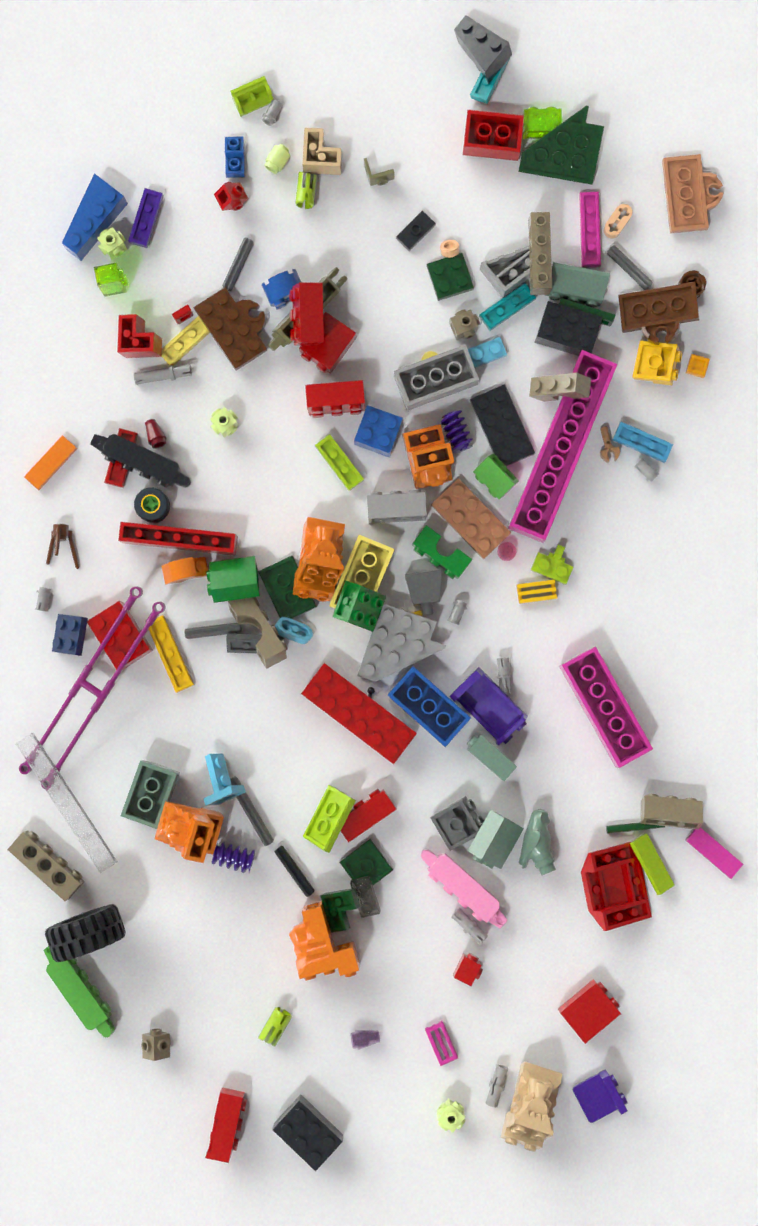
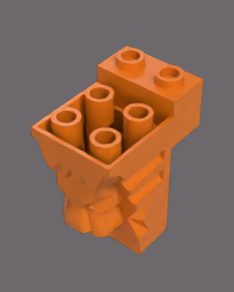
[402,424,454,489]
[293,517,345,602]
[154,801,224,863]
[289,901,360,981]

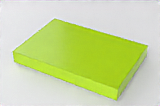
[303,785,356,853]

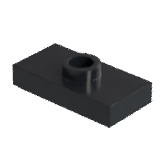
[396,211,436,251]

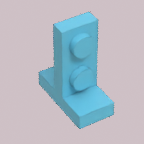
[203,754,246,806]

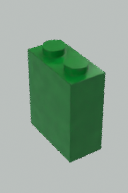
[206,556,260,603]

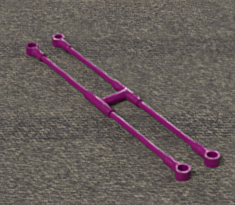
[19,586,166,790]

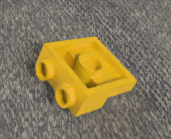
[632,341,682,386]

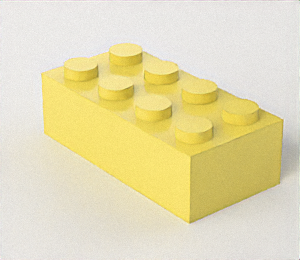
[329,535,394,609]

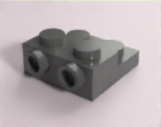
[430,796,484,851]

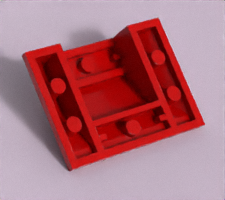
[581,841,652,931]

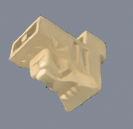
[500,1062,562,1152]

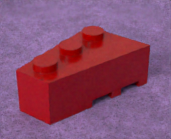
[205,1087,247,1163]

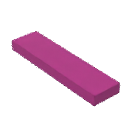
[579,192,601,268]

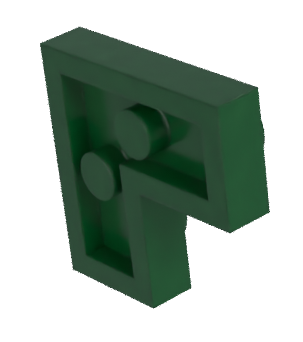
[320,888,361,933]

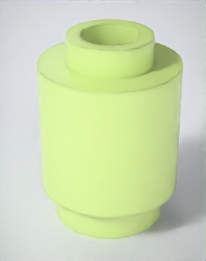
[264,144,290,174]

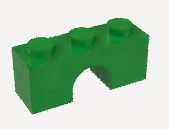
[412,525,473,579]

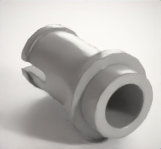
[262,100,283,126]
[634,458,659,482]
[35,587,52,611]
[448,599,467,625]

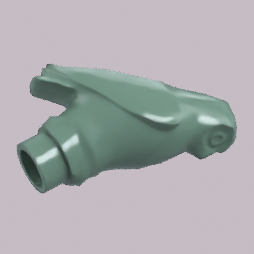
[518,809,556,876]

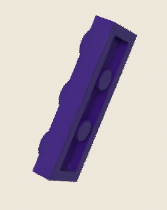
[128,188,164,248]

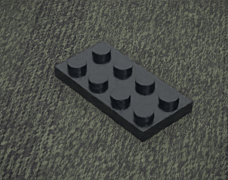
[470,384,535,466]

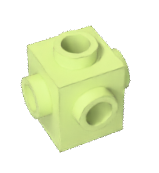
[97,227,127,260]
[210,407,239,438]
[437,1098,465,1133]

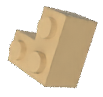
[302,128,342,175]

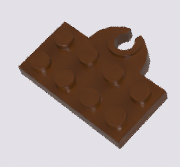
[618,282,699,345]
[193,288,267,371]

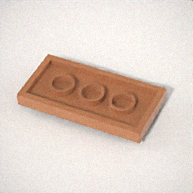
[431,478,511,560]

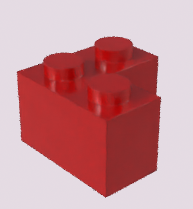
[117,314,162,358]

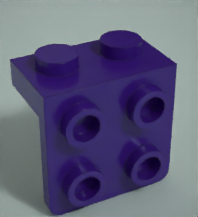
[572,1069,628,1123]

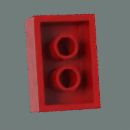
[462,110,524,161]
[289,282,324,346]
[305,380,365,418]
[87,601,153,670]

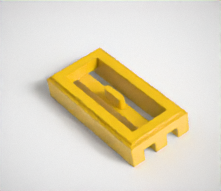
[516,580,557,604]

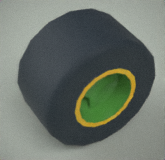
[134,487,170,523]

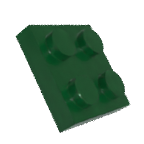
[426,253,474,301]

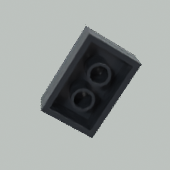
[534,301,603,356]
[272,1094,343,1171]

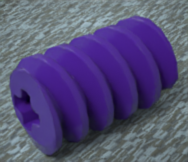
[441,410,473,453]
[211,841,255,873]

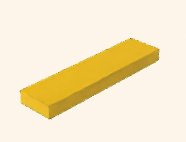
[148,615,194,693]

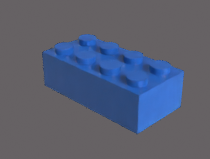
[387,666,471,747]

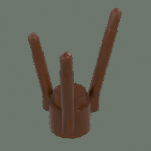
[46,524,79,569]

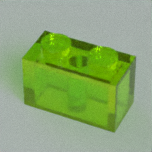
[522,107,562,139]
[94,263,129,297]

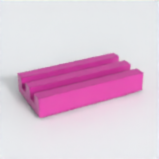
[425,1020,458,1066]

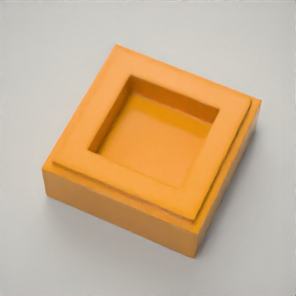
[685,354,710,378]

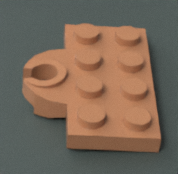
[662,154,723,233]

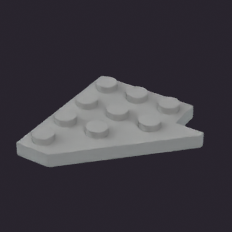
[357,603,446,682]

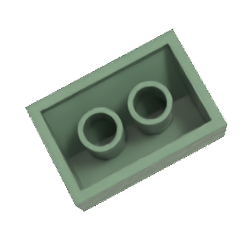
[545,262,610,308]

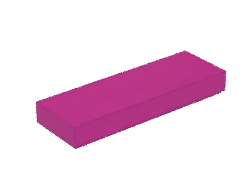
[685,827,744,879]

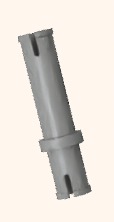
[134,364,192,385]

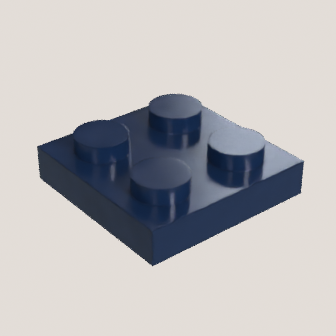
[52,614,88,656]

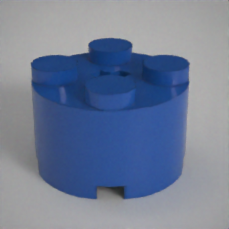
[262,269,301,310]

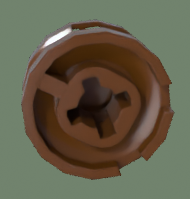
[678,270,707,298]

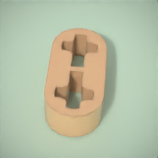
[604,204,632,238]

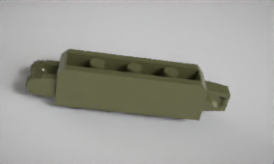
[267,267,348,351]

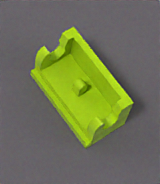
[230,76,274,117]

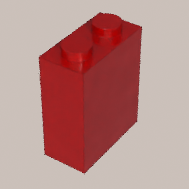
[299,311,357,374]
[558,979,621,1044]

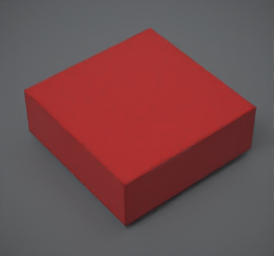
[172,304,194,324]

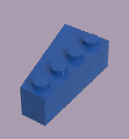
[62,173,128,261]

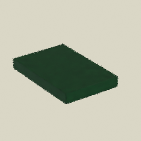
[258,555,317,619]

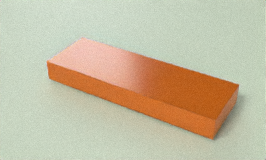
[24,435,77,490]

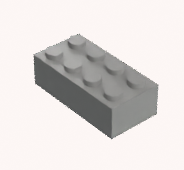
[394,344,479,411]

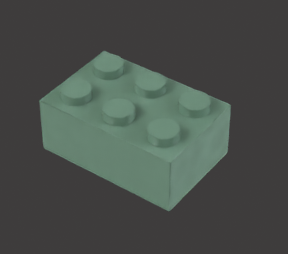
[120,760,180,829]

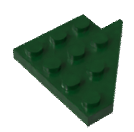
[518,106,604,185]

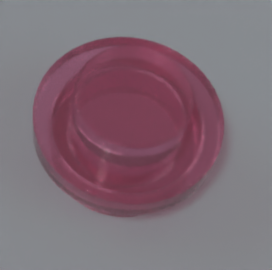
[497,542,516,561]

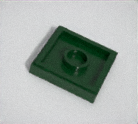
[339,839,393,894]

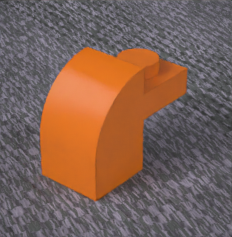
[161,557,208,585]

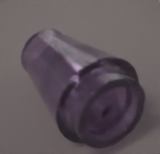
[350,1030,380,1050]

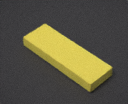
[162,316,210,366]

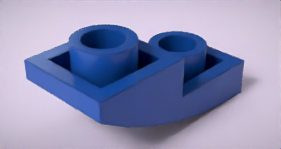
[225,136,245,178]

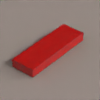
[104,428,138,488]

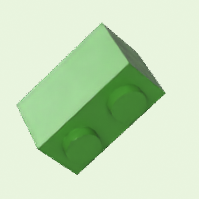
[473,453,519,499]

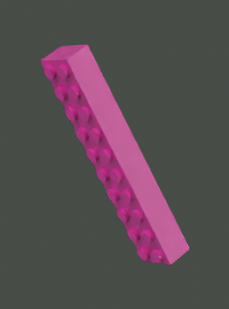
[508,350,617,543]

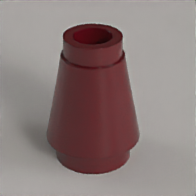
[145,419,167,449]

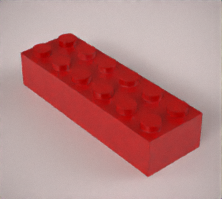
[301,663,417,764]

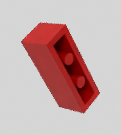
[341,789,397,843]

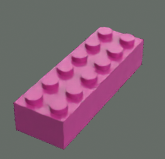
[559,647,653,768]

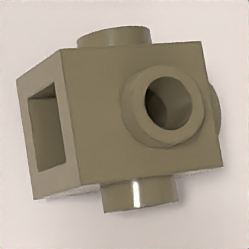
[449,309,480,340]
[141,1028,171,1061]

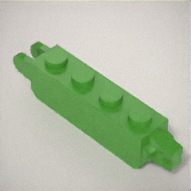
[43,946,115,1038]

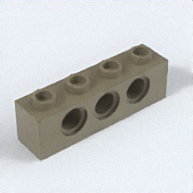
[528,212,552,295]
[7,830,85,901]

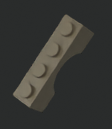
[228,597,288,669]

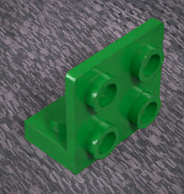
[332,581,386,632]

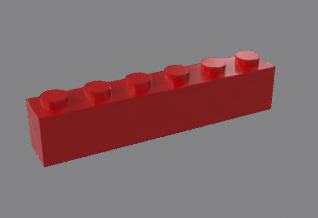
[118,522,238,555]

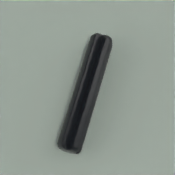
[274,846,314,897]

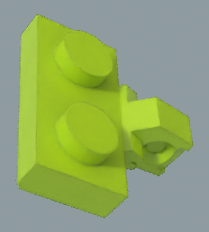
[531,544,573,585]

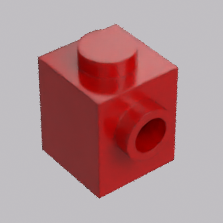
[453,953,483,986]

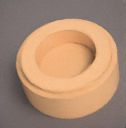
[440,240,459,258]

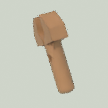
[599,426,620,463]

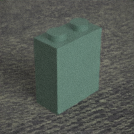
[467,735,517,781]
[468,810,524,869]

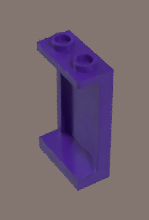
[449,667,528,746]

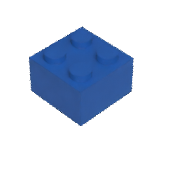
[354,405,403,458]

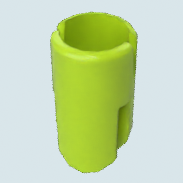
[295,172,317,209]
[258,1007,292,1047]

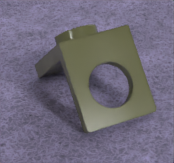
[364,158,394,186]

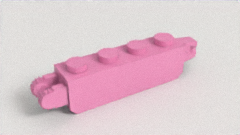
[421,849,507,928]

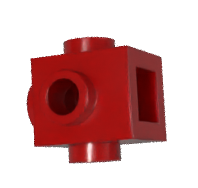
[214,182,249,211]

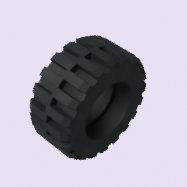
[45,904,126,962]

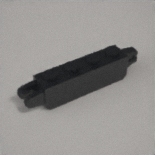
[90,434,191,488]

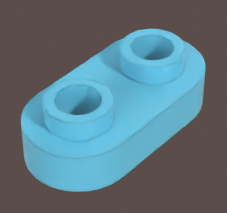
[275,617,313,644]

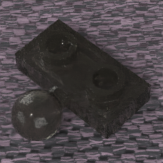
[350,876,381,918]

